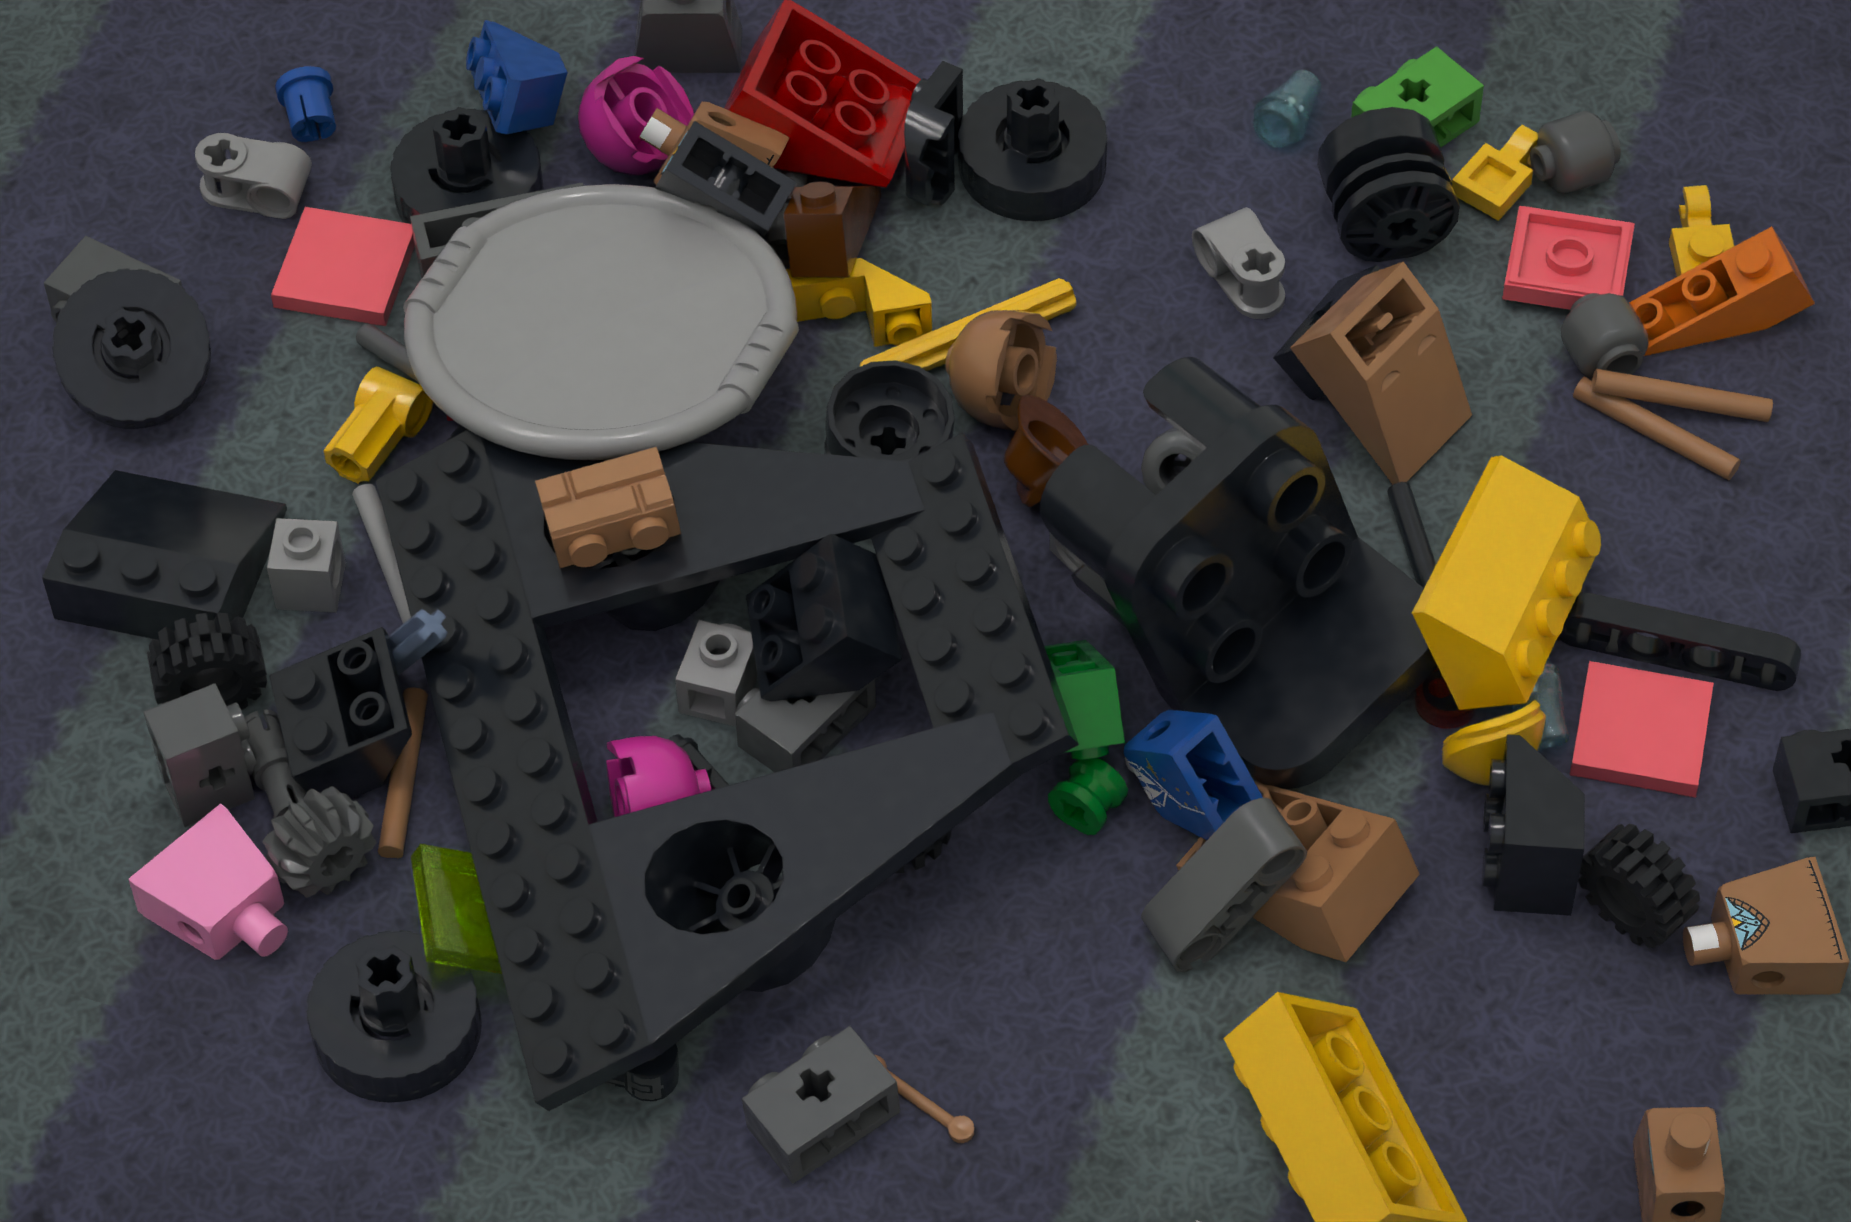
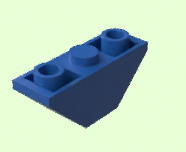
[466,20,568,134]

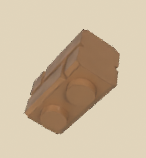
[535,447,681,568]

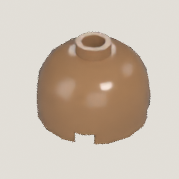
[946,310,1057,431]

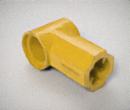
[323,366,433,484]

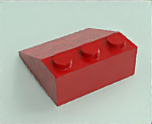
[724,0,921,188]

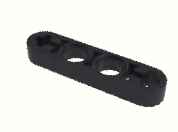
[1558,592,1801,691]

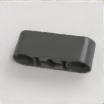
[1141,798,1307,972]

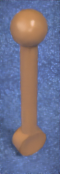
[875,1055,975,1143]

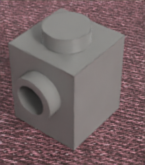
[675,620,758,727]

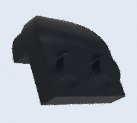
[904,61,963,206]

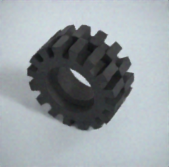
[147,613,267,710]
[1578,824,1700,948]

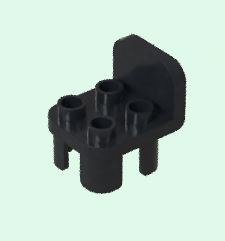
[1040,357,1437,789]

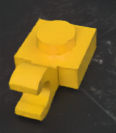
[1452,125,1538,221]
[1669,185,1734,277]

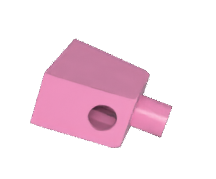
[128,803,288,960]

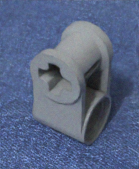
[195,133,312,219]
[1192,207,1285,319]

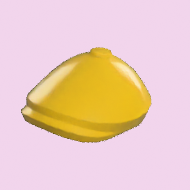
[1442,700,1547,786]

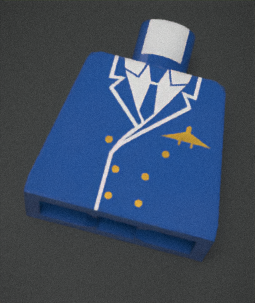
[1123,710,1263,840]

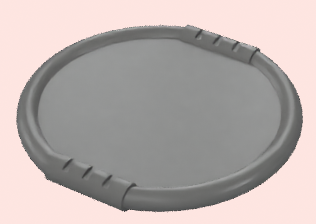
[403,184,799,461]

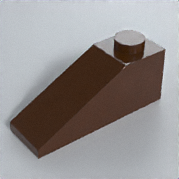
[784,182,881,278]

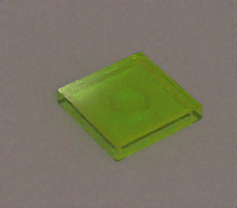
[411,844,502,974]

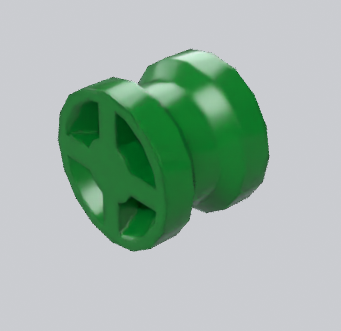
[1048,757,1128,835]

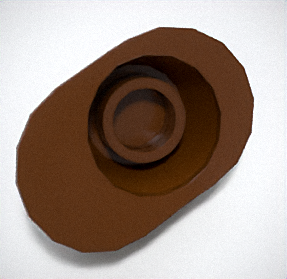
[1004,395,1089,507]

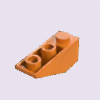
[1629,226,1815,356]

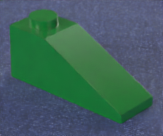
[1044,640,1125,759]

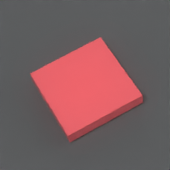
[1502,206,1635,310]
[271,207,415,326]
[1570,661,1714,798]

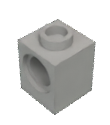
[267,518,346,612]

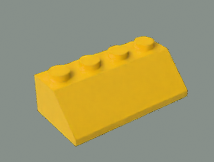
[1412,456,1601,710]
[1223,992,1468,1222]

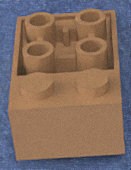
[1290,261,1472,484]
[1176,781,1420,962]

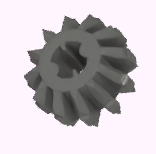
[262,786,377,898]

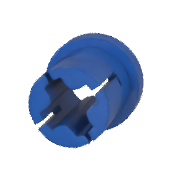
[275,66,336,142]

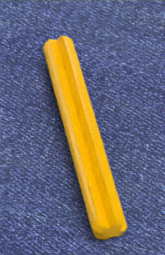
[859,278,1077,371]

